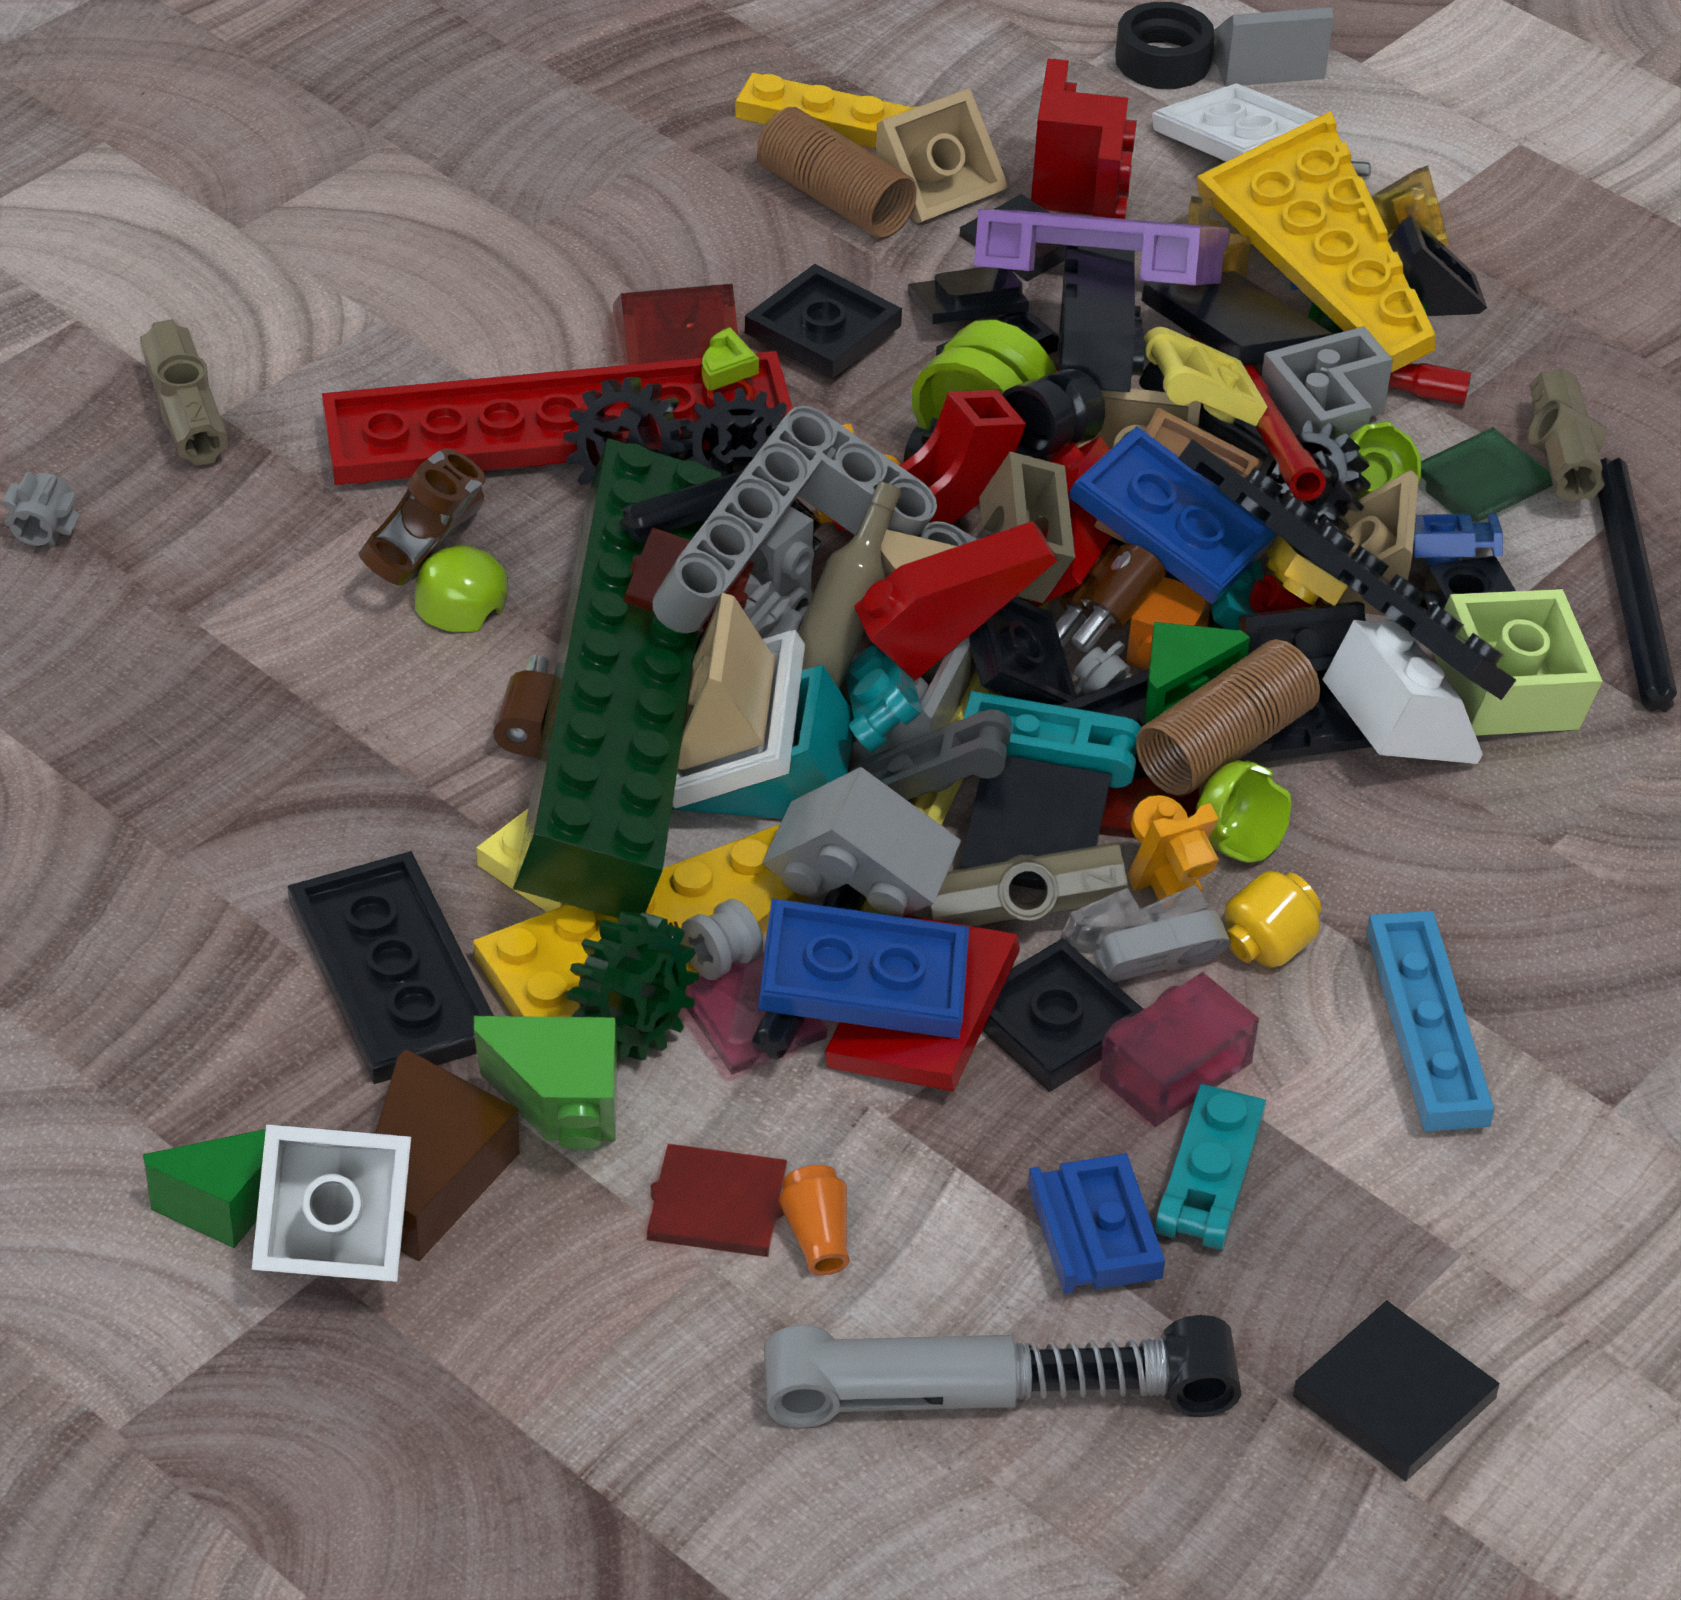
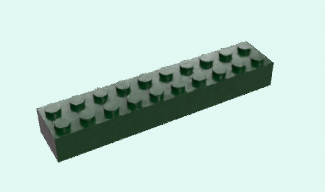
[513,438,721,919]

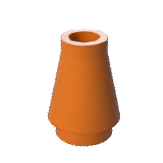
[778,1165,850,1275]

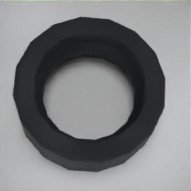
[1115,2,1215,89]

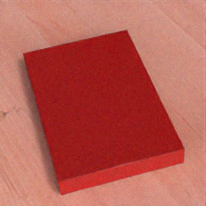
[825,915,1020,1092]

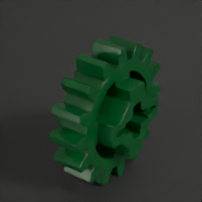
[566,911,699,1061]

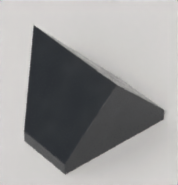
[1388,215,1487,316]

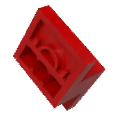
[1031,58,1137,219]

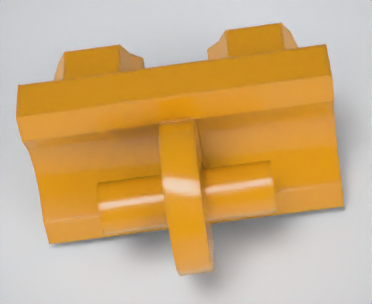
[1126,795,1219,911]

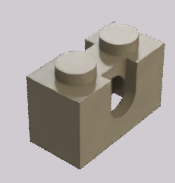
[979,452,1075,603]

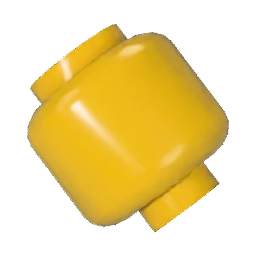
[1224,871,1322,968]

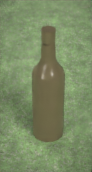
[798,481,902,690]

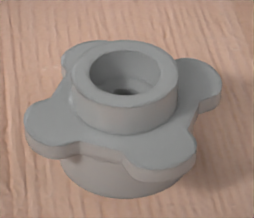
[1074,641,1130,698]

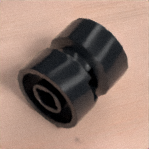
[1002,369,1105,459]

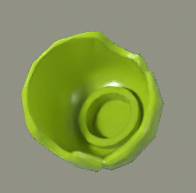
[1349,421,1421,500]
[415,545,508,632]
[1196,760,1292,863]

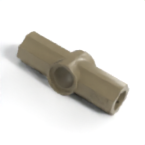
[140,319,228,466]
[1527,368,1606,503]
[931,842,1129,926]

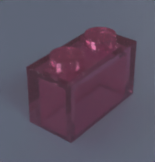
[1100,972,1259,1127]

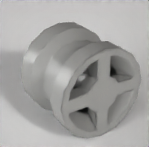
[682,899,764,980]

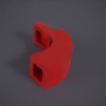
[829,390,1026,531]

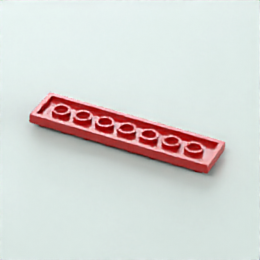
[322,351,793,485]

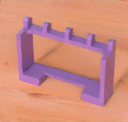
[974,209,1229,285]

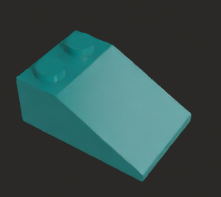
[672,664,854,819]

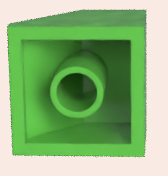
[474,1016,617,1150]

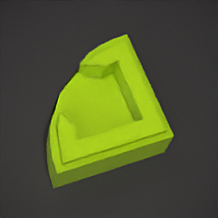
[701,327,759,391]

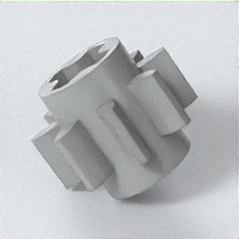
[1,472,80,547]

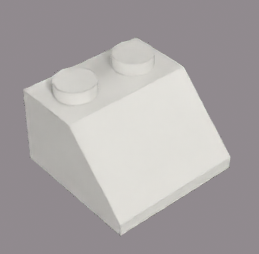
[1322,620,1483,764]
[251,1124,412,1282]

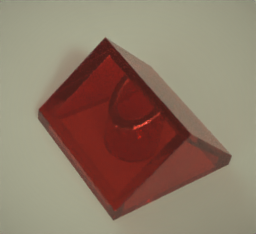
[613,283,738,365]

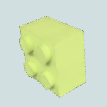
[1433,589,1603,736]

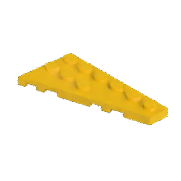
[1197,111,1435,373]
[473,824,810,1017]

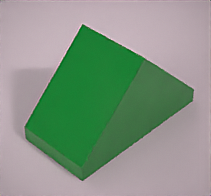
[1143,622,1250,726]
[143,1125,283,1248]

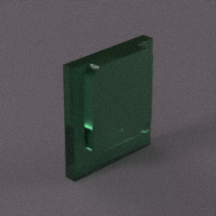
[1421,427,1553,523]

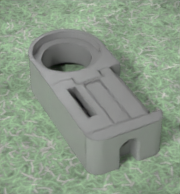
[1094,910,1231,982]

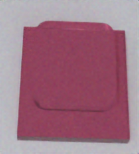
[686,952,827,1075]

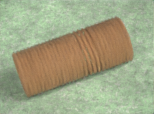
[757,107,917,238]
[1136,639,1320,797]

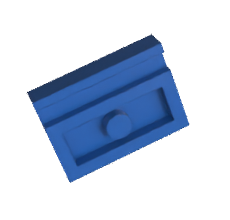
[1413,514,1503,566]
[1028,1153,1165,1294]

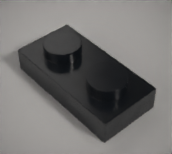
[1239,601,1366,671]

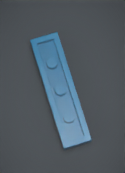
[1366,911,1494,1131]

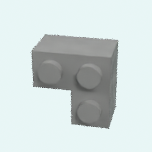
[1261,326,1393,456]
[762,767,961,917]

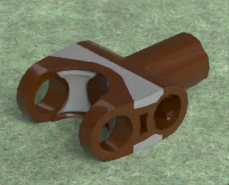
[358,448,486,585]

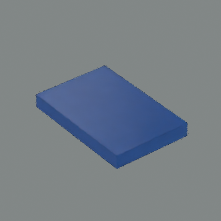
[1068,426,1278,605]
[757,899,969,1039]

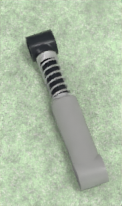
[764,1315,1242,1428]

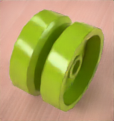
[912,320,1057,430]

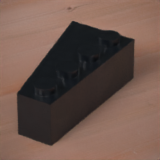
[1058,245,1145,392]

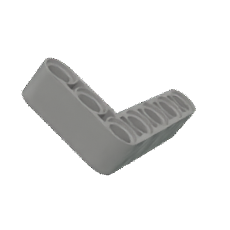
[652,406,937,633]

